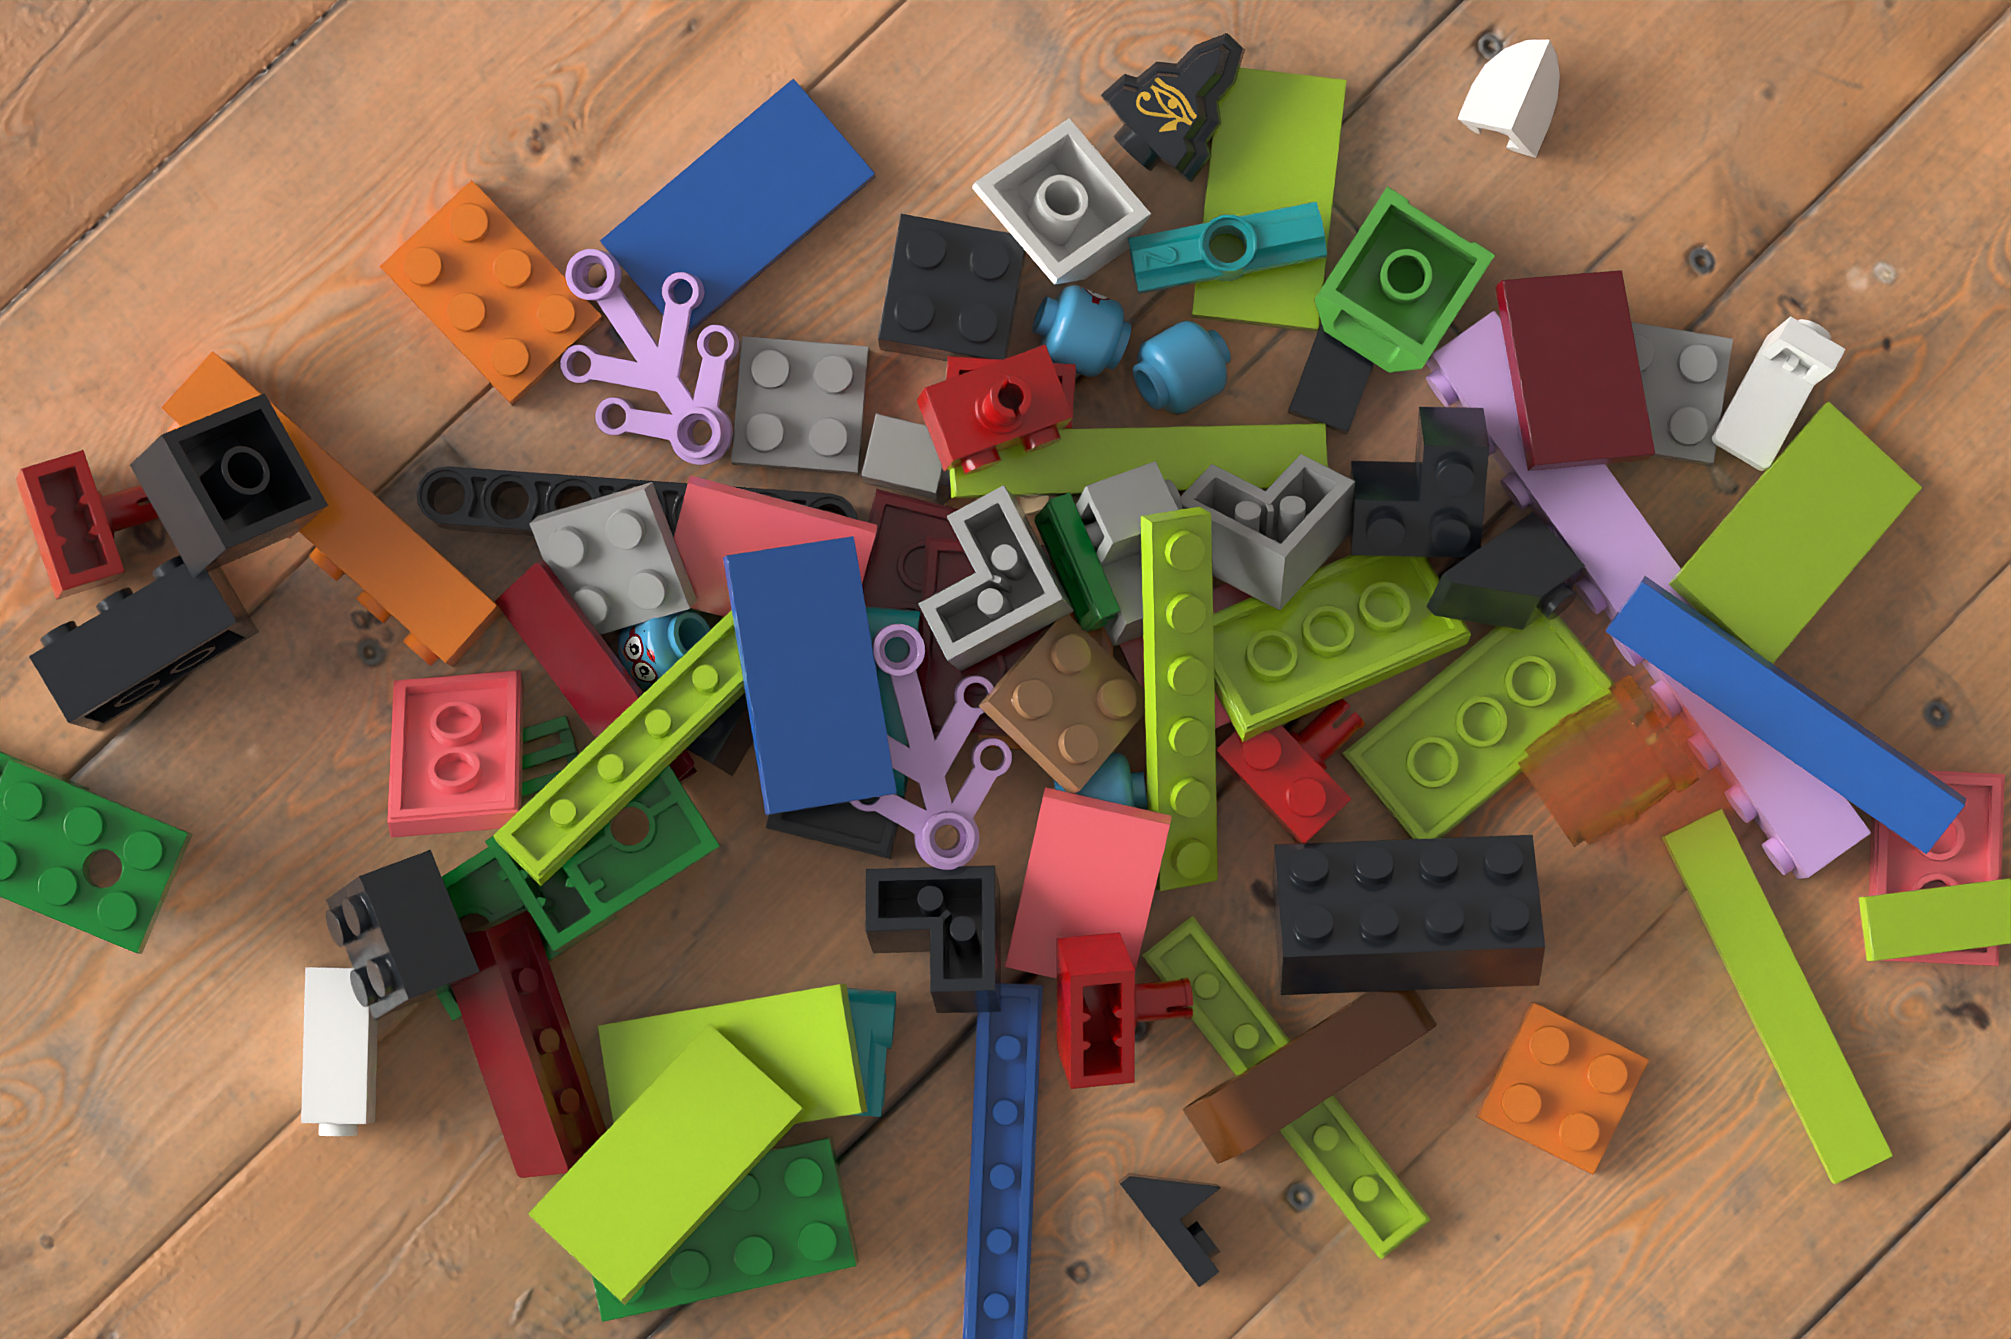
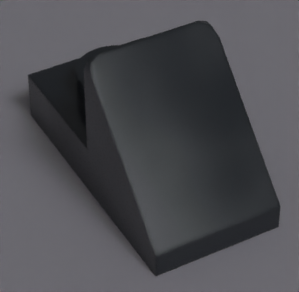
[1119,1173,1221,1287]

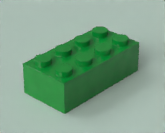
[592,1136,859,1322]

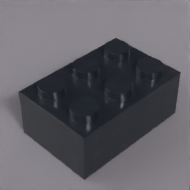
[29,555,259,730]

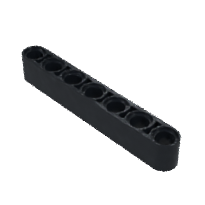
[416,466,859,538]

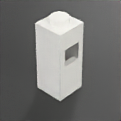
[301,967,378,1136]

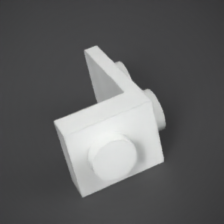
[1712,316,1846,471]

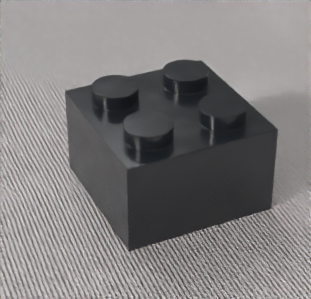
[878,214,1026,361]
[130,393,328,578]
[326,850,480,1019]

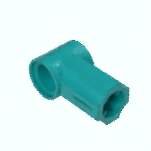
[847,988,896,1117]

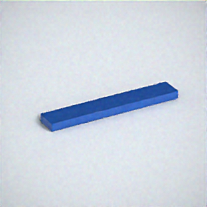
[1606,576,1966,854]
[963,983,1043,1339]

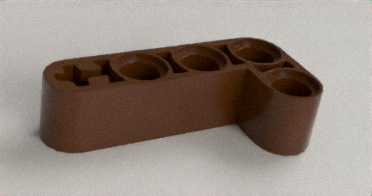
[1182,990,1437,1164]

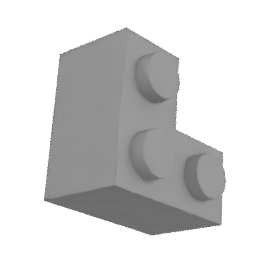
[1181,454,1355,610]
[1076,461,1183,646]
[919,485,1075,671]

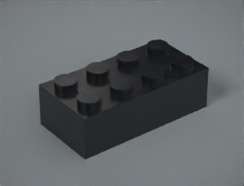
[1272,835,1545,995]

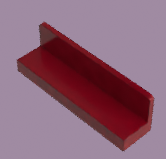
[495,560,697,784]
[452,909,607,1178]

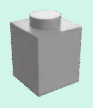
[861,414,951,500]

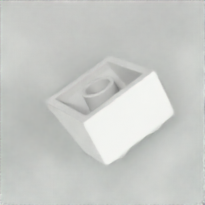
[972,118,1151,285]

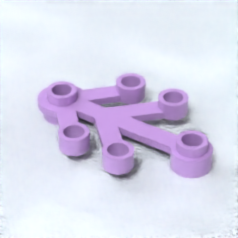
[560,249,739,465]
[850,624,1012,870]

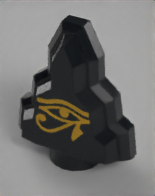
[1101,33,1245,182]

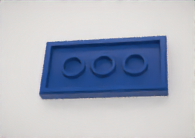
[600,78,876,336]
[723,536,897,815]

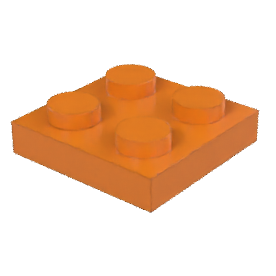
[1475,1002,1649,1175]

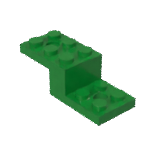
[0,751,193,954]
[437,765,721,1021]

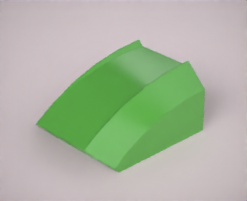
[1314,186,1495,373]

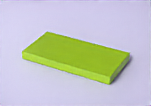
[1191,68,1347,332]
[1668,402,1922,664]
[1213,555,1471,742]
[1341,615,1620,839]
[598,983,867,1124]
[528,1023,805,1305]

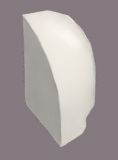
[1458,40,1560,158]

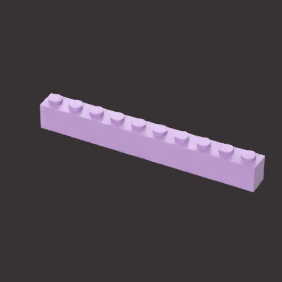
[1426,311,1871,879]

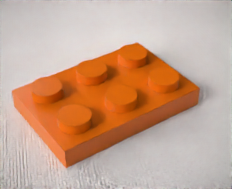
[379,180,604,406]

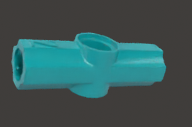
[1128,202,1327,294]

